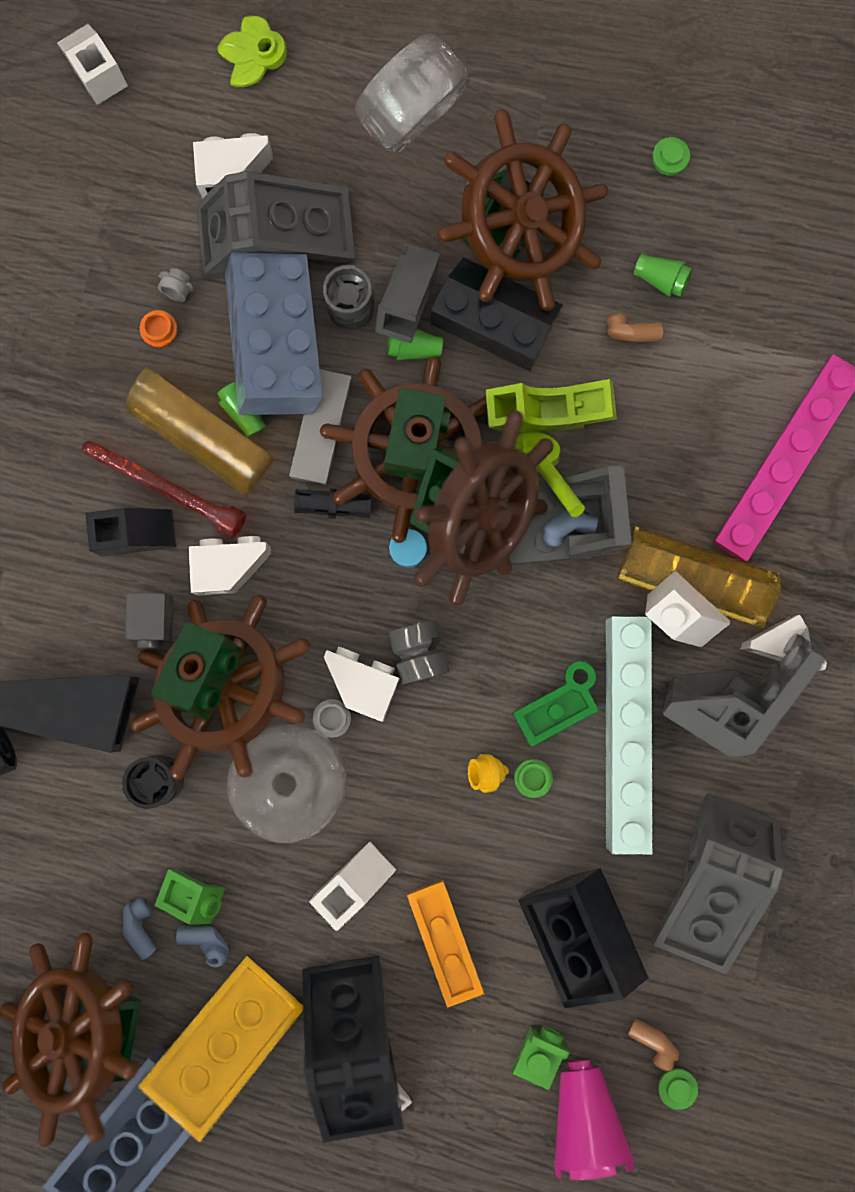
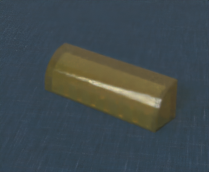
[126,367,273,496]
[618,526,782,628]

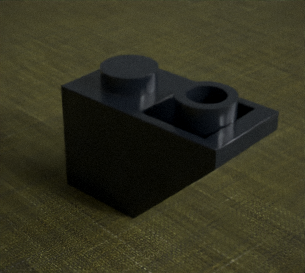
[85,508,177,557]

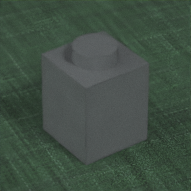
[125,593,173,649]

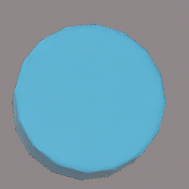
[389,529,427,568]

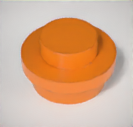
[140,310,178,348]

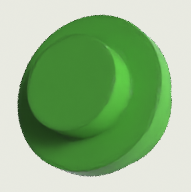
[652,137,690,175]
[514,759,553,798]
[658,1068,698,1110]

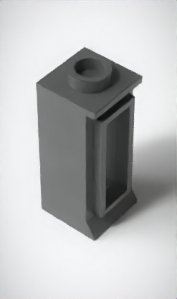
[375,243,440,343]

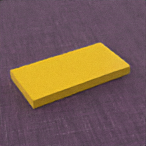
[138,956,303,1142]

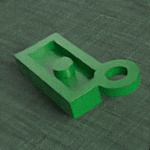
[512,661,599,747]

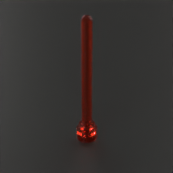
[82,441,247,540]

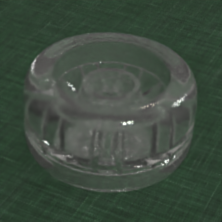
[355,33,469,153]
[227,723,347,843]

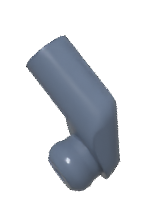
[543,511,598,547]
[123,897,156,960]
[176,925,229,968]

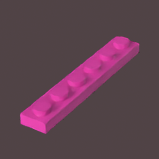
[712,354,855,563]

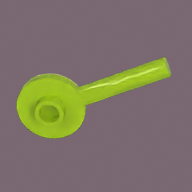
[515,432,585,517]

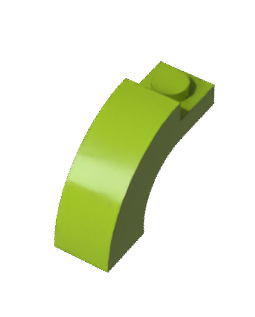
[486,379,617,433]

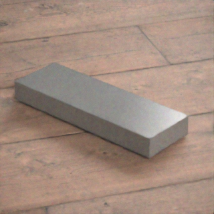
[289,369,352,486]

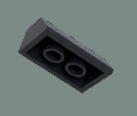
[431,257,563,372]
[518,868,649,1008]

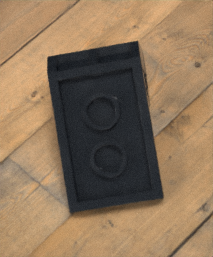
[302,956,404,1143]

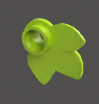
[217,16,287,87]

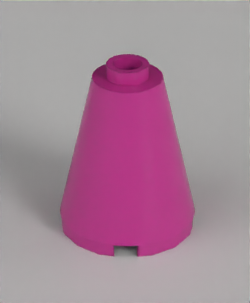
[554,1059,635,1180]

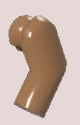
[606,313,663,343]
[628,1018,679,1072]

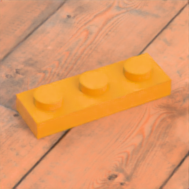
[407,880,484,1008]

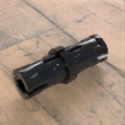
[294,488,371,519]

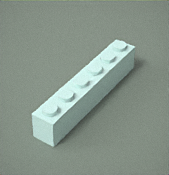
[606,617,652,854]

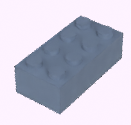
[225,252,323,415]
[43,1045,190,1192]

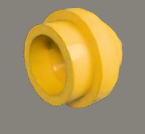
[468,754,509,793]

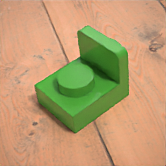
[155,869,225,925]
[512,1026,570,1090]

